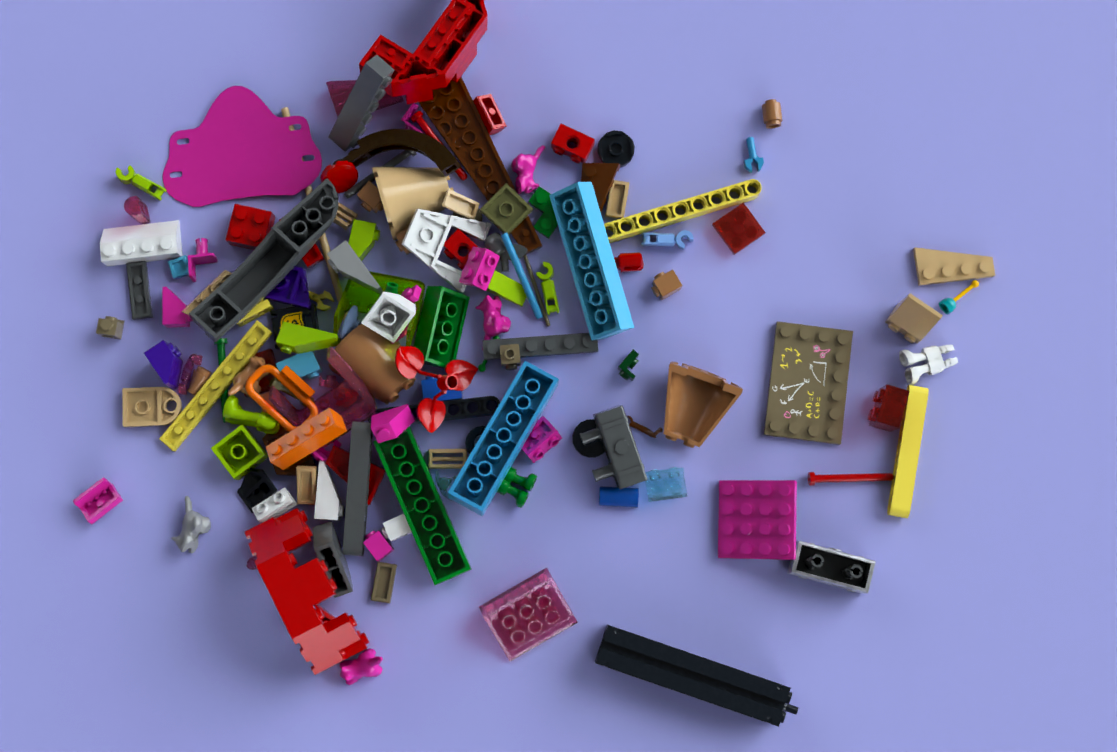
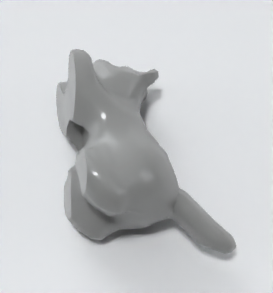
[171,496,211,553]

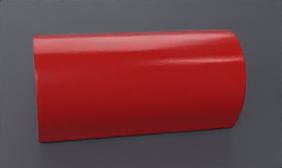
[473,94,507,135]

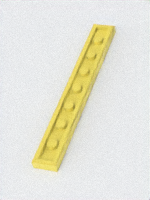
[159,320,273,451]

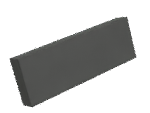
[126,261,153,320]

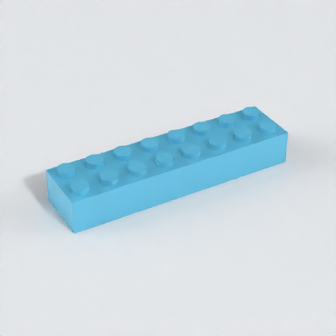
[549,182,634,341]

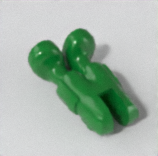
[497,467,537,508]

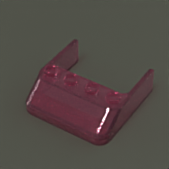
[268,346,376,448]

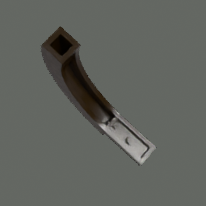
[332,129,461,177]

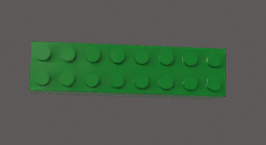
[373,426,472,585]

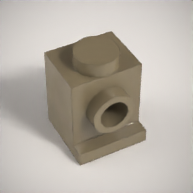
[96,316,125,339]

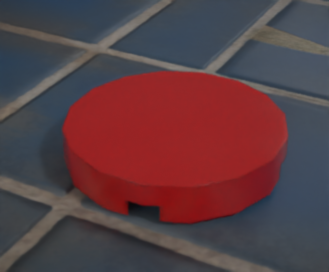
[320,161,359,193]

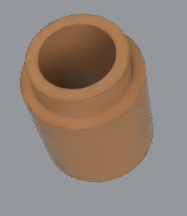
[762,99,783,129]

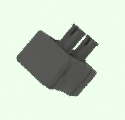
[580,405,648,489]

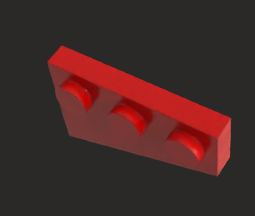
[326,445,386,505]

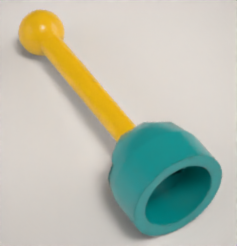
[939,280,979,315]

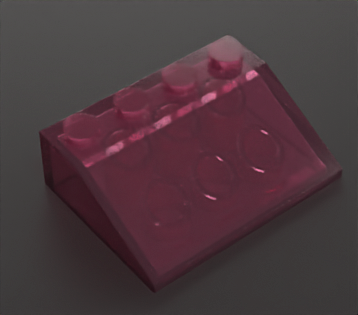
[479,568,578,661]

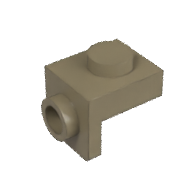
[500,344,521,370]

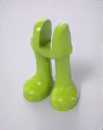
[223,395,280,434]

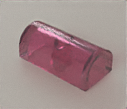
[124,196,150,224]

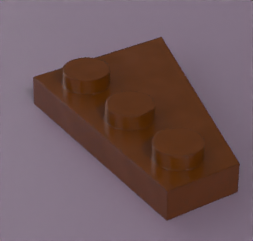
[581,163,621,212]

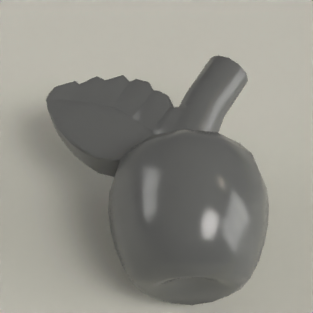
[484,233,528,272]

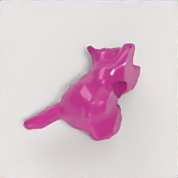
[511,145,545,195]
[475,295,511,350]
[340,648,383,685]

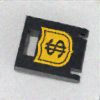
[270,303,319,349]

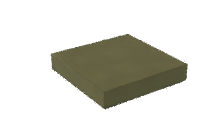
[480,183,533,235]

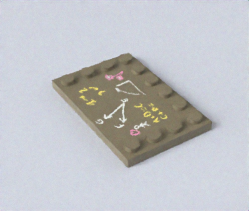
[764,321,853,445]

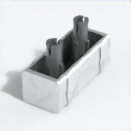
[787,540,875,594]

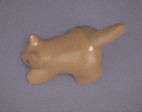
[228,356,271,397]

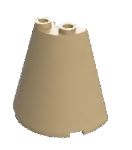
[372,167,454,240]

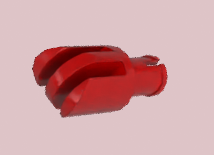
[614,253,644,272]

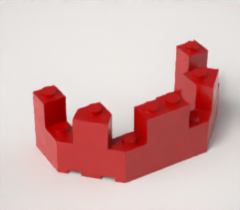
[359,0,488,104]
[245,508,369,675]

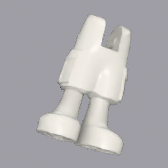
[899,344,958,385]

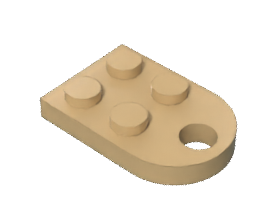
[122,387,182,427]

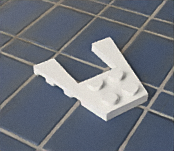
[402,209,491,293]

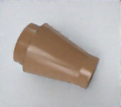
[187,366,212,395]

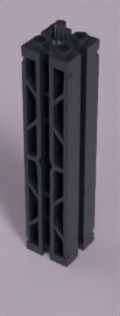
[595,624,798,727]

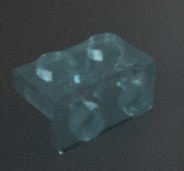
[645,467,687,502]

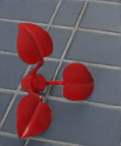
[395,346,478,433]

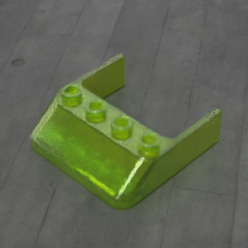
[333,271,425,346]

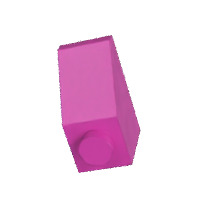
[162,287,192,328]
[371,404,415,444]

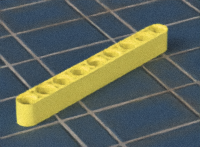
[604,179,762,243]

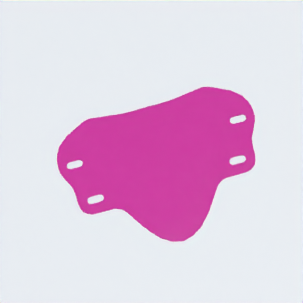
[163,86,322,207]

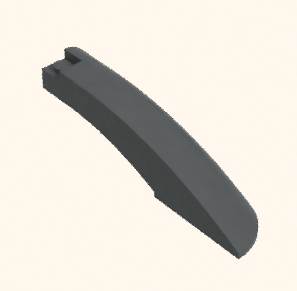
[189,178,339,342]

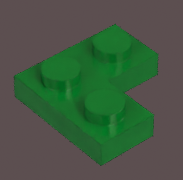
[528,186,558,239]

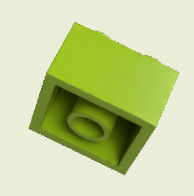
[211,424,268,480]

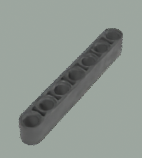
[343,421,373,556]

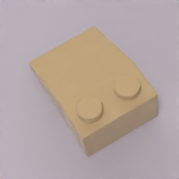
[885,293,943,344]

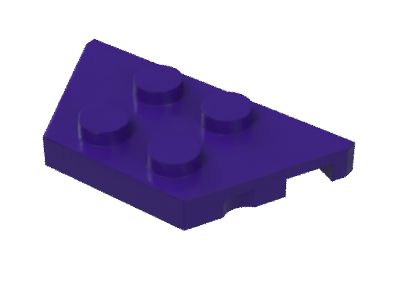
[264,266,311,310]

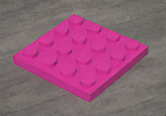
[718,480,797,560]

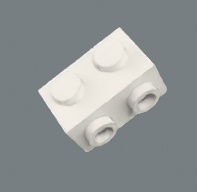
[252,487,298,523]

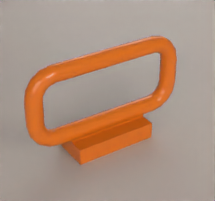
[245,365,318,432]

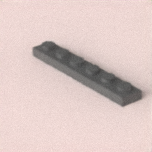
[482,333,598,360]

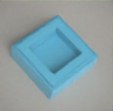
[167,255,189,280]

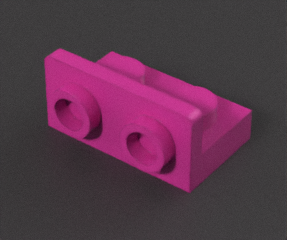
[522,416,562,463]

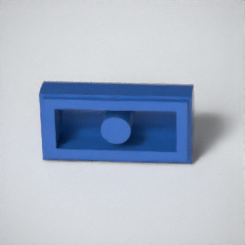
[599,486,639,508]

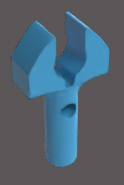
[744,137,764,173]

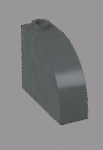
[313,521,353,598]

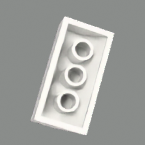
[100,220,183,266]

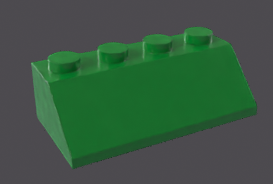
[413,286,470,369]

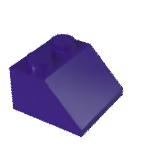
[144,340,183,390]

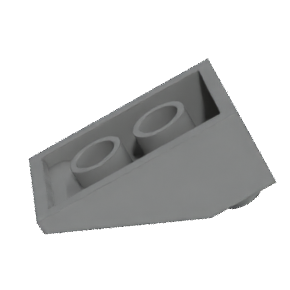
[327,240,383,295]

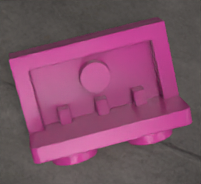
[459,247,500,291]
[73,477,123,524]

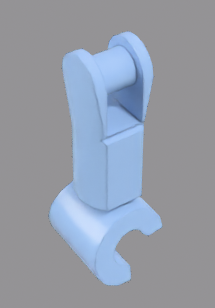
[641,230,694,250]

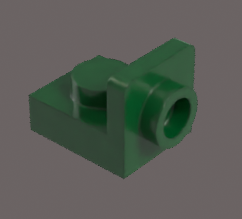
[618,349,639,381]

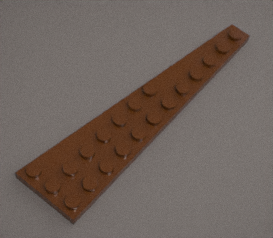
[418,77,542,255]

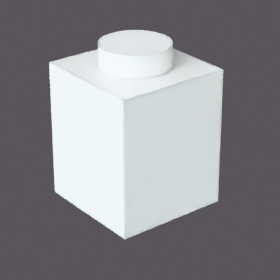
[382,514,412,541]

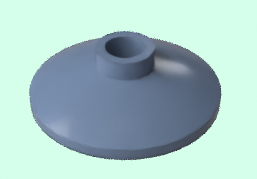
[340,305,361,341]

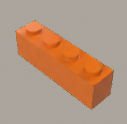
[266,408,347,470]

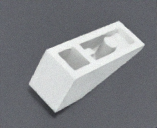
[314,460,344,521]

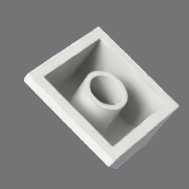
[361,292,416,343]

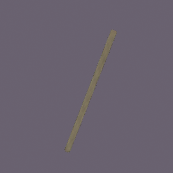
[523,255,550,326]

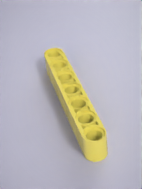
[887,385,929,518]

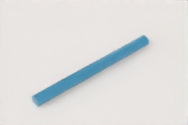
[501,232,543,319]

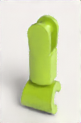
[116,165,167,201]
[536,262,560,315]

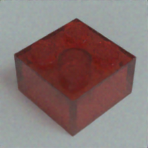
[868,384,909,432]

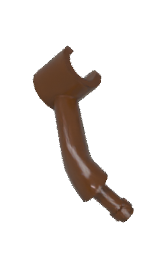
[627,416,663,438]

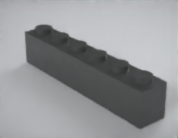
[328,55,394,152]

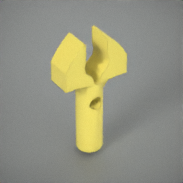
[309,290,334,311]

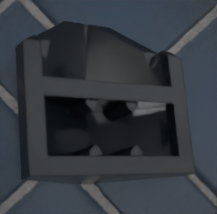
[237,469,278,513]

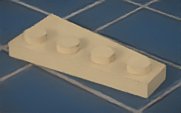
[913,247,995,286]

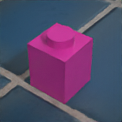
[363,530,394,561]

